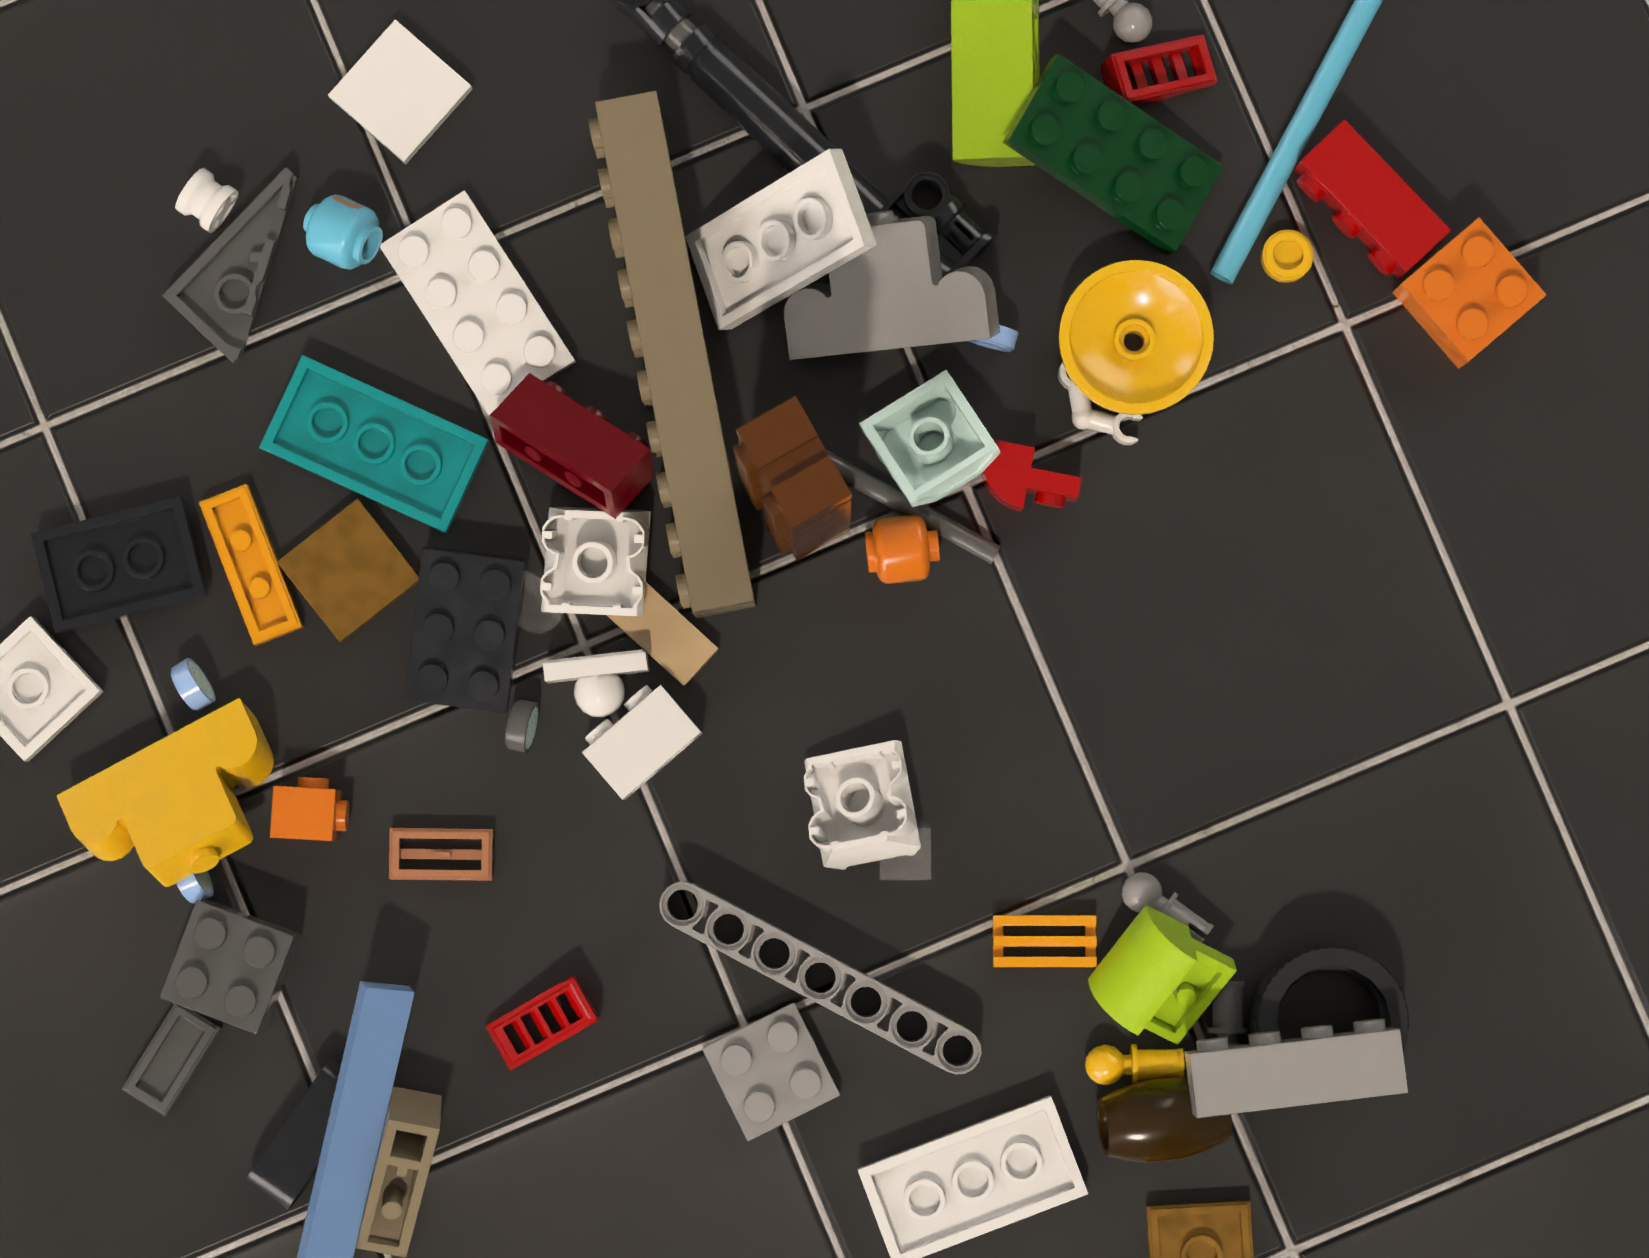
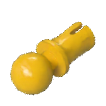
[1085,1044,1184,1085]

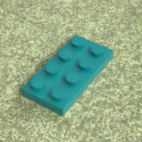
[259,355,490,534]

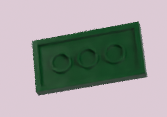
[1003,54,1224,254]

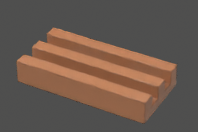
[389,828,494,881]

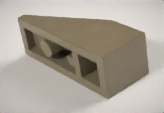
[356,1086,442,1258]

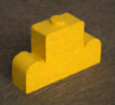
[56,698,274,887]

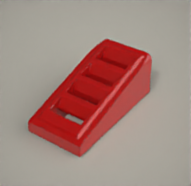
[1101,34,1218,107]
[485,975,600,1071]

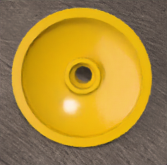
[1059,260,1214,415]

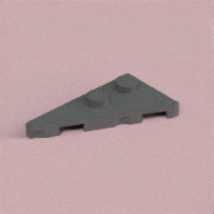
[162,167,298,365]

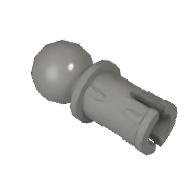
[1093,0,1153,43]
[1122,872,1214,943]

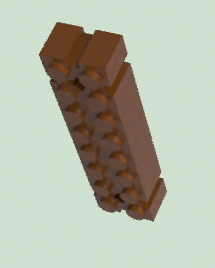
[733,395,852,561]

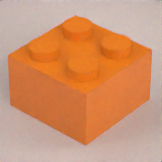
[1392,217,1547,369]

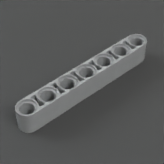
[659,881,982,1075]

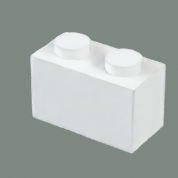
[582,685,703,800]

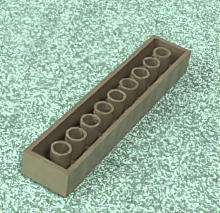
[588,91,756,618]

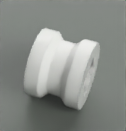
[175,168,239,233]

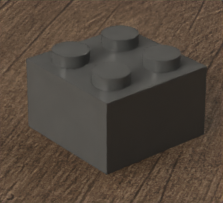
[159,899,302,1034]

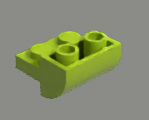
[1088,904,1237,1045]

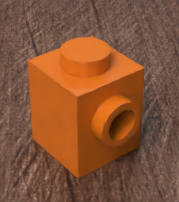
[270,777,350,841]

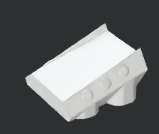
[540,507,651,616]
[804,740,921,870]

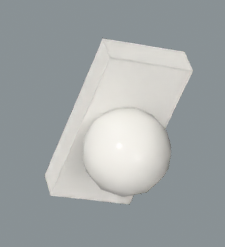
[543,649,650,717]

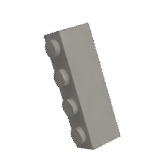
[1185,1019,1408,1118]

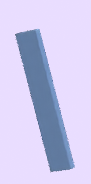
[297,981,415,1258]

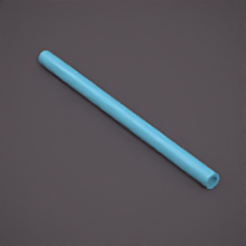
[1210,0,1383,284]

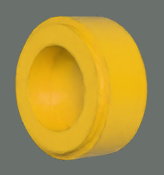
[1261,230,1314,283]

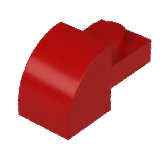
[981,439,1082,512]

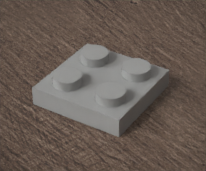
[702,1002,840,1141]

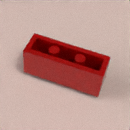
[1294,119,1451,280]

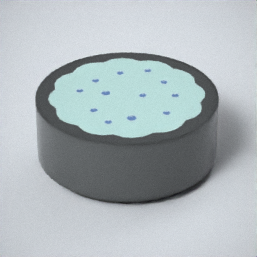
[505,699,539,753]

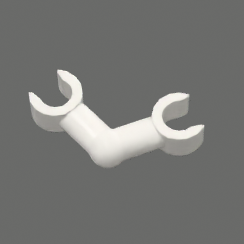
[1058,362,1143,445]

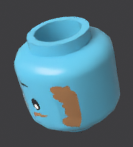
[303,194,383,270]

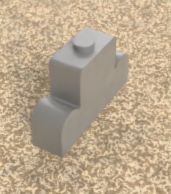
[784,211,1000,360]

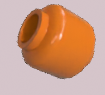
[865,514,940,584]

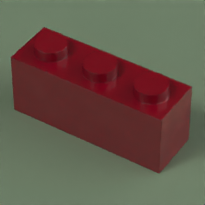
[490,373,654,519]

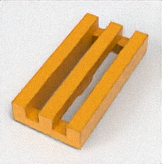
[993,915,1097,967]

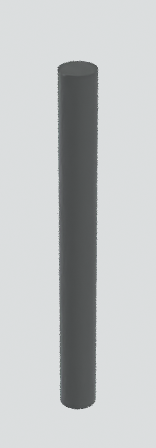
[826,450,1001,564]

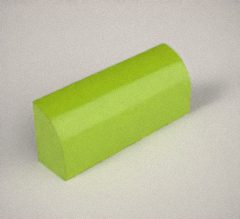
[951,0,1040,167]

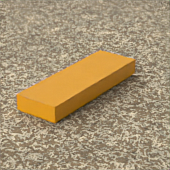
[199,484,304,646]

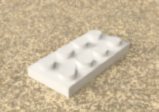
[685,149,877,330]
[380,190,576,418]
[857,1095,1088,1258]

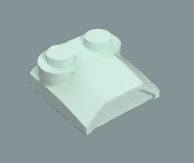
[859,370,1001,507]

